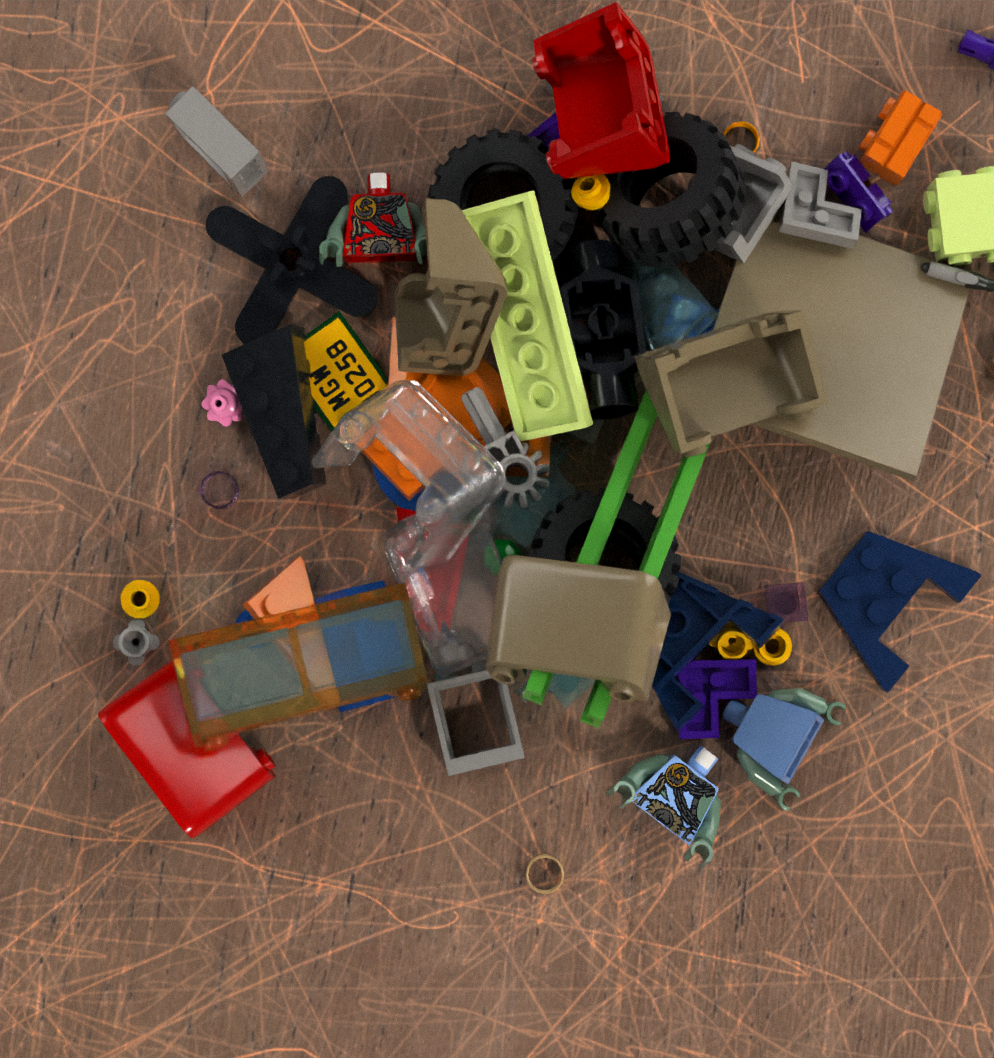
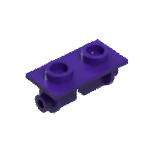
[824,151,894,232]

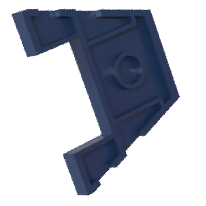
[817,531,982,693]
[652,572,784,732]

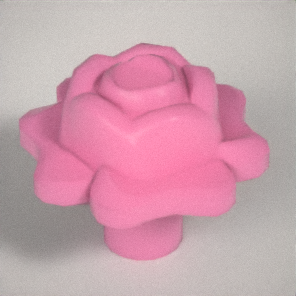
[201,379,243,426]

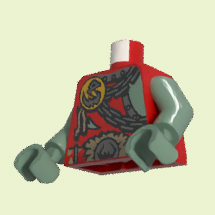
[319,173,427,267]

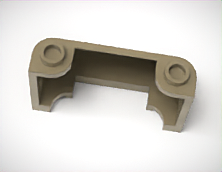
[395,198,507,376]
[634,310,828,457]
[486,555,671,703]

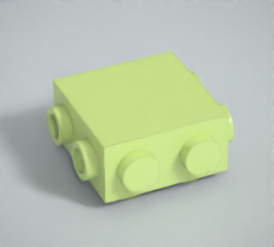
[923,166,994,267]

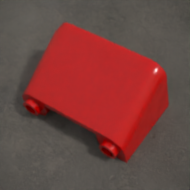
[532,2,670,179]
[98,654,276,839]

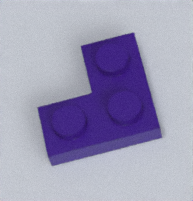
[677,659,757,739]

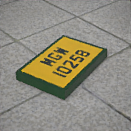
[304,311,389,449]

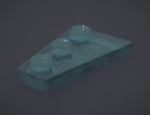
[624,260,719,350]

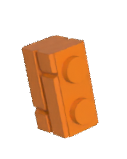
[858,90,943,186]

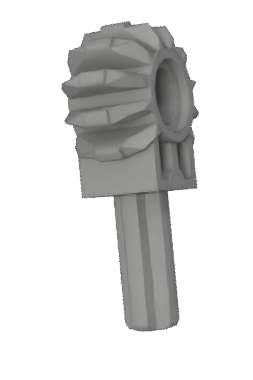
[461,387,550,509]

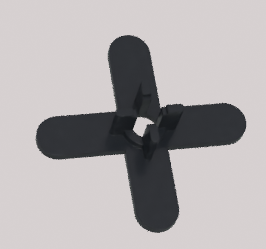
[206,176,378,344]

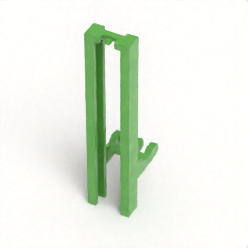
[522,390,710,729]

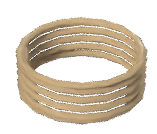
[526,854,564,894]

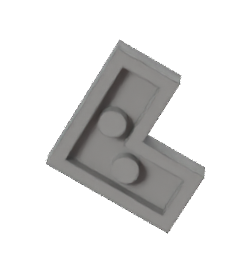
[779,162,862,249]

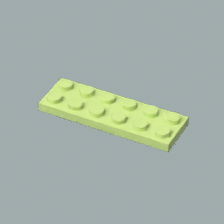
[462,191,593,442]

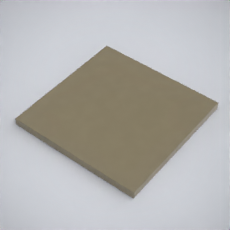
[712,208,970,481]

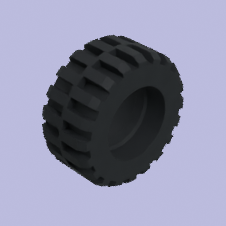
[589,112,746,267]
[428,129,579,262]
[528,488,681,604]

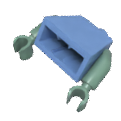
[723,688,846,810]

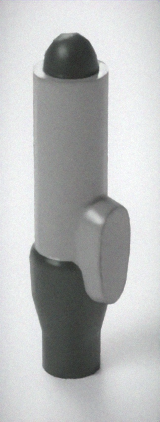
[921,261,994,293]

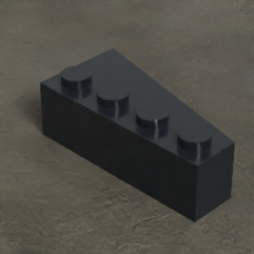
[221,324,327,499]

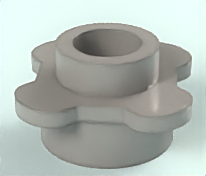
[113,619,160,665]

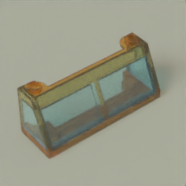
[168,582,428,751]

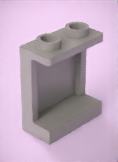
[714,144,794,263]

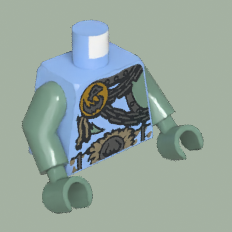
[606,745,721,869]

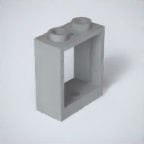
[165,86,269,197]
[427,662,525,776]

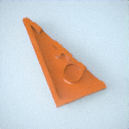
[242,556,340,708]

